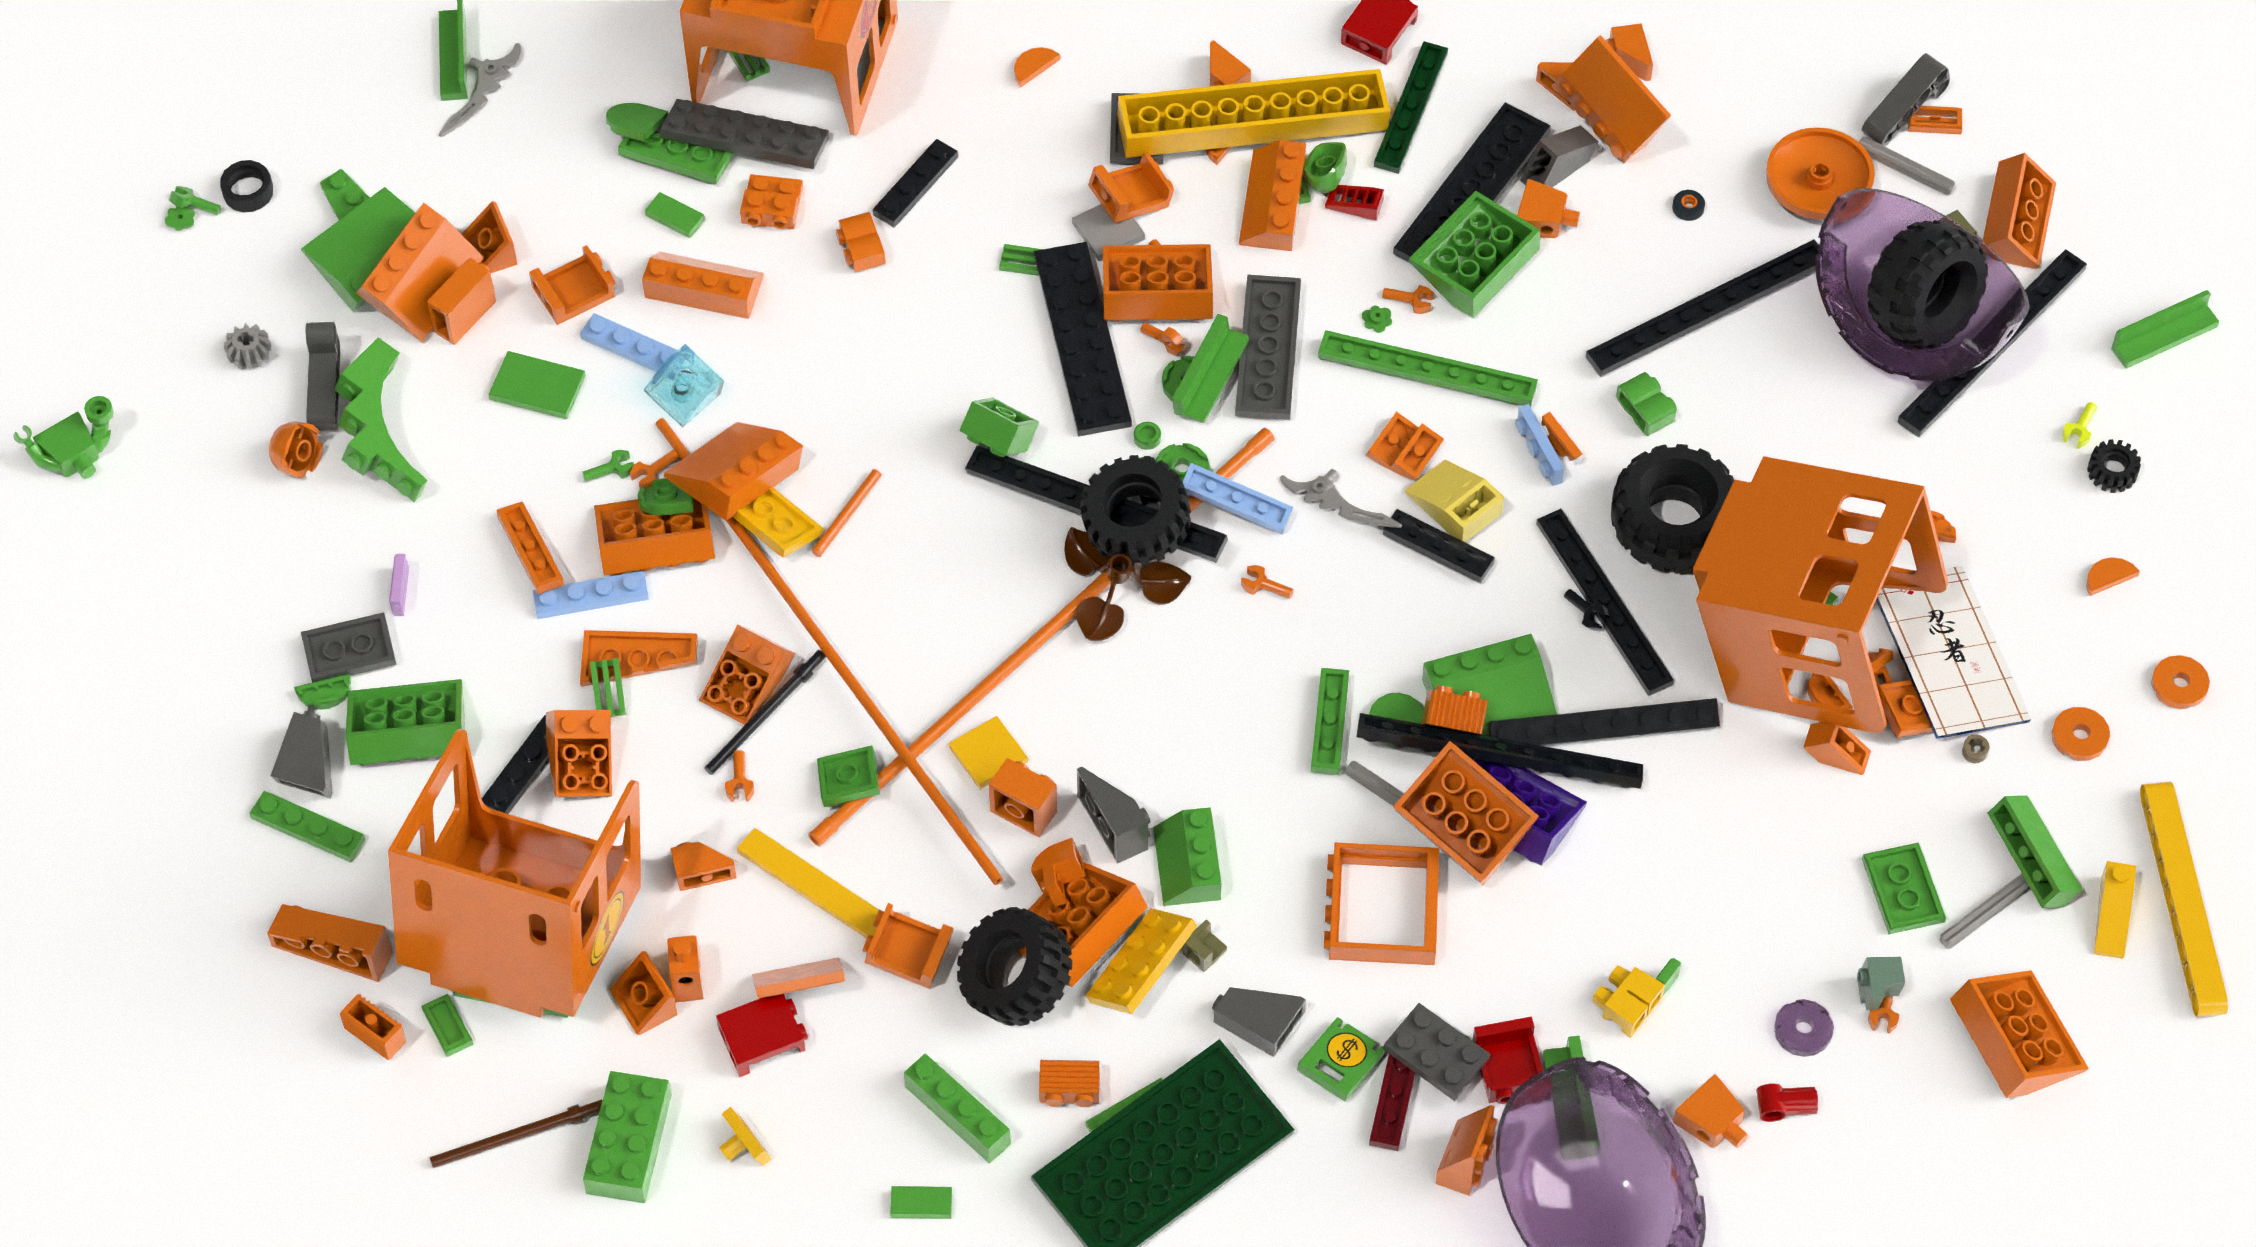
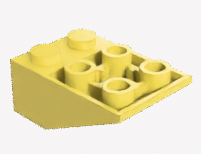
[1404,459,1504,542]

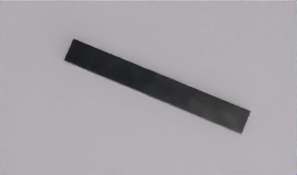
[1536,508,1674,696]

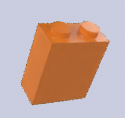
[427,258,496,345]

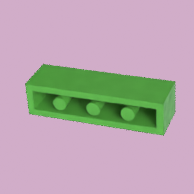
[1987,795,2083,908]
[904,1053,1011,1164]

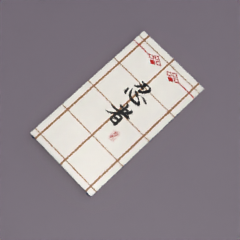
[1876,565,2031,739]

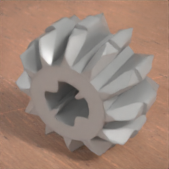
[224,322,272,370]

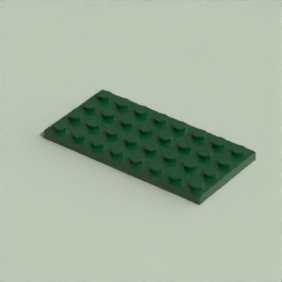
[1030,1039,1295,1247]

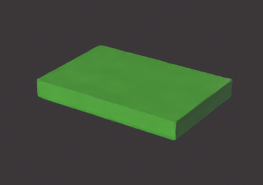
[488,351,586,420]
[1862,842,1946,935]

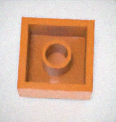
[989,758,1057,838]

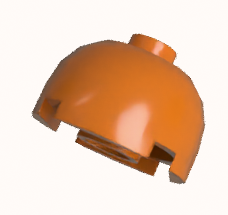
[268,421,323,478]

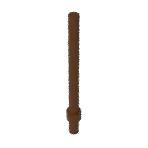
[429,1099,603,1168]

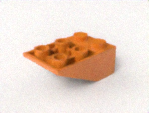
[699,624,795,725]
[546,710,612,797]
[1435,1105,1498,1196]

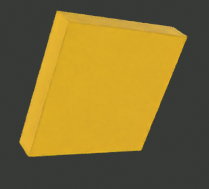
[948,716,1028,790]

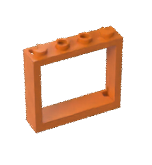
[1324,842,1439,965]

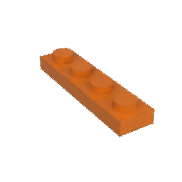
[496,501,564,594]

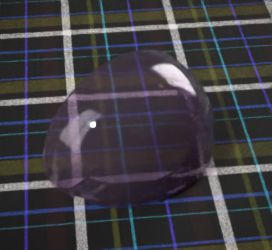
[1815,188,2029,381]
[1496,1057,1706,1247]

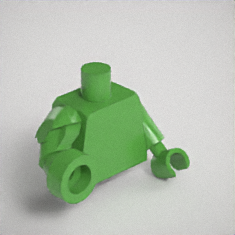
[13,396,114,479]

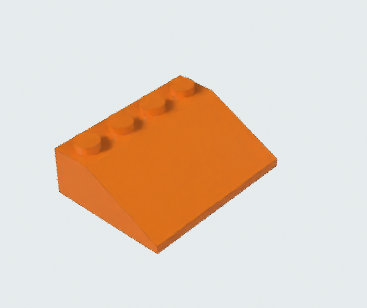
[1554,35,1671,163]
[355,202,484,342]
[1103,244,1213,321]
[663,422,803,521]
[594,499,715,575]
[1393,741,1539,886]
[1016,862,1148,987]
[1950,970,2089,1098]

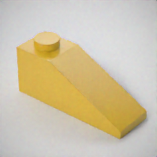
[2094,861,2136,959]

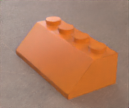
[1239,140,1306,251]
[1981,152,2056,269]
[642,252,764,319]

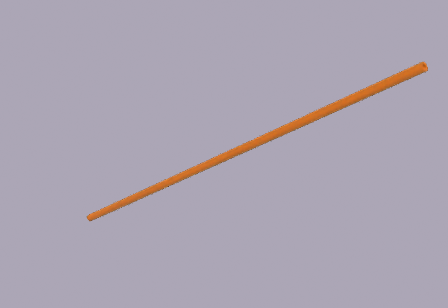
[655,418,1003,885]

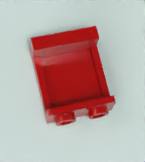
[1341,0,1418,65]
[716,994,808,1078]
[1472,1016,1549,1104]

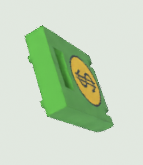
[1297,1017,1386,1102]

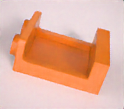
[1088,153,1174,223]
[529,245,616,325]
[862,903,954,989]

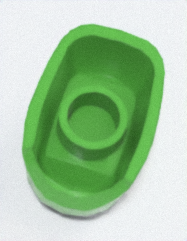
[1304,142,1347,193]

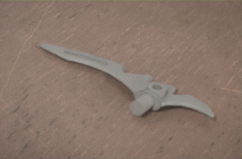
[439,43,521,137]
[1280,468,1402,528]

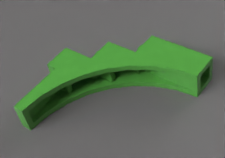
[334,337,428,502]

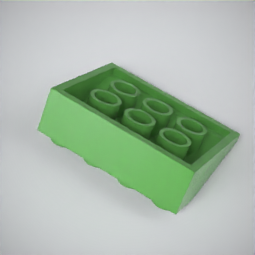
[301,187,415,312]
[1409,191,1540,318]
[1422,633,1557,736]
[345,679,465,765]

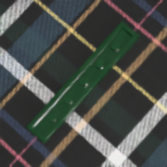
[1374,41,1449,174]

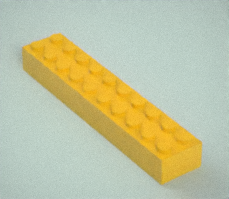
[1117,69,1390,158]

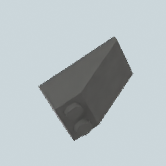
[1077,766,1151,864]

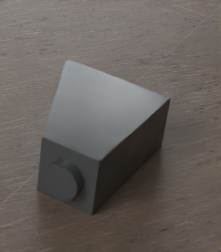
[1520,125,1599,188]
[270,711,333,799]
[1212,987,1306,1057]

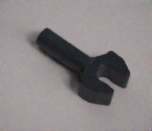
[1564,589,1610,630]

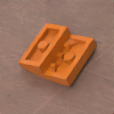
[1365,411,1444,481]

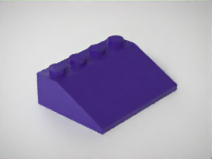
[1475,759,1587,866]

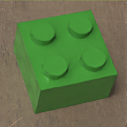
[959,397,1040,457]

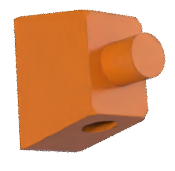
[1517,179,1581,239]
[667,935,704,1003]
[1673,1074,1749,1148]

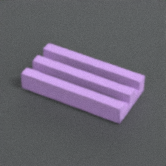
[389,553,409,616]

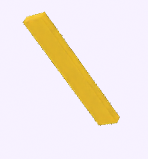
[737,828,879,939]

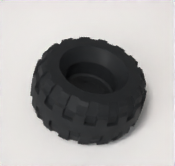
[1867,220,1988,349]
[1611,443,1734,573]

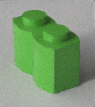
[1616,372,1677,436]

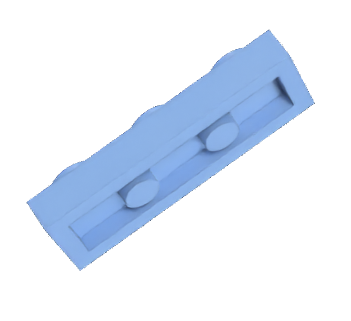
[1515,404,1564,487]

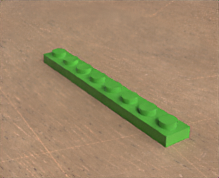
[1318,330,1538,407]

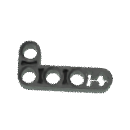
[1861,53,1950,146]
[305,322,341,431]

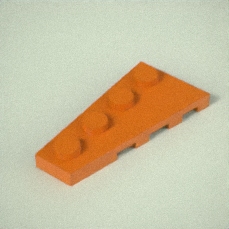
[580,630,698,687]

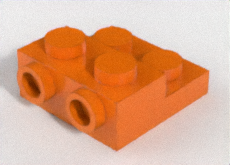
[740,174,803,229]

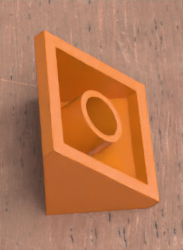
[461,201,518,273]
[609,951,678,1035]

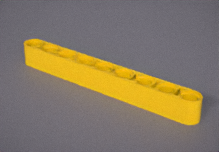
[2140,781,2228,1017]

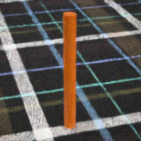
[811,469,882,557]

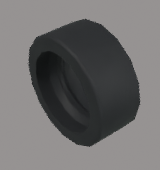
[220,160,273,213]

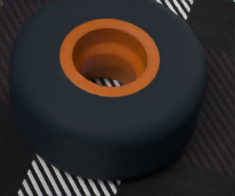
[1672,189,1705,221]

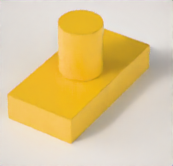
[719,1106,772,1166]

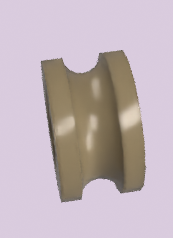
[1962,734,1990,764]

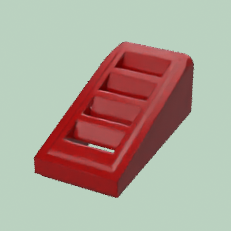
[1325,185,1384,221]

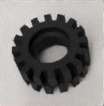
[2087,439,2141,493]

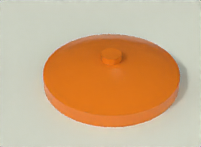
[1766,127,1875,220]

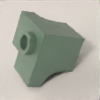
[1857,956,1905,1010]

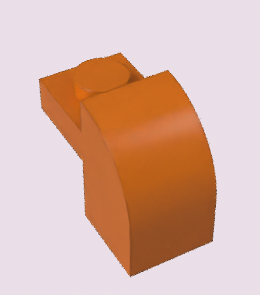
[1031,838,1085,907]

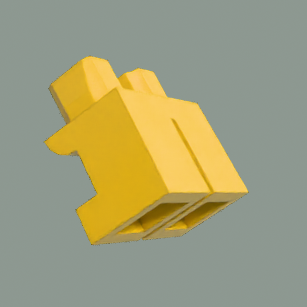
[1592,965,1665,1038]

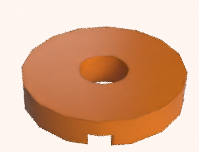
[2151,655,2210,709]
[2051,707,2110,761]

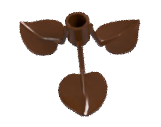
[1064,527,1191,641]

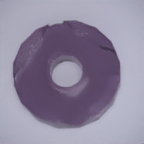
[1774,999,1834,1057]

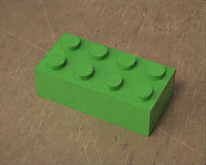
[583,1071,672,1203]

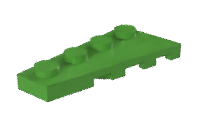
[618,133,735,185]
[320,168,370,220]

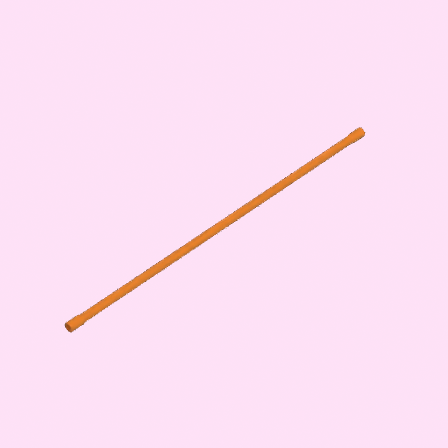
[808,427,1275,847]

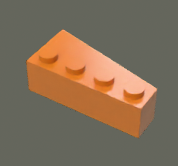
[267,904,393,982]

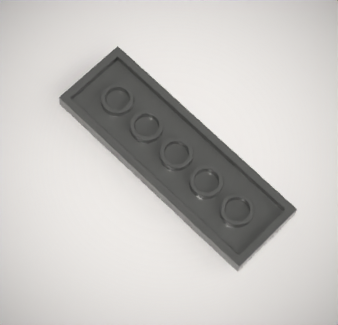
[660,99,829,169]
[1235,274,1301,420]

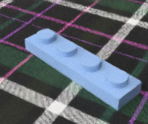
[580,313,689,380]
[1183,463,1293,534]
[532,571,649,619]

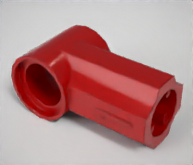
[1756,1083,1818,1122]

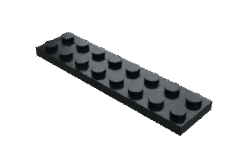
[1393,102,1551,262]
[1034,242,1132,437]

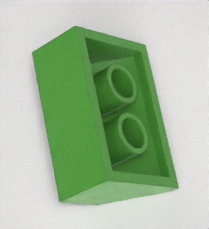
[1153,807,1222,906]

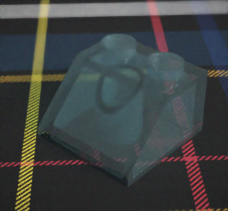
[644,343,724,428]

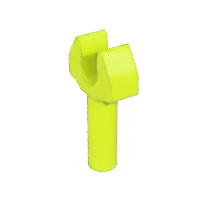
[2062,402,2097,449]

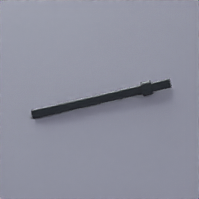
[704,649,826,775]

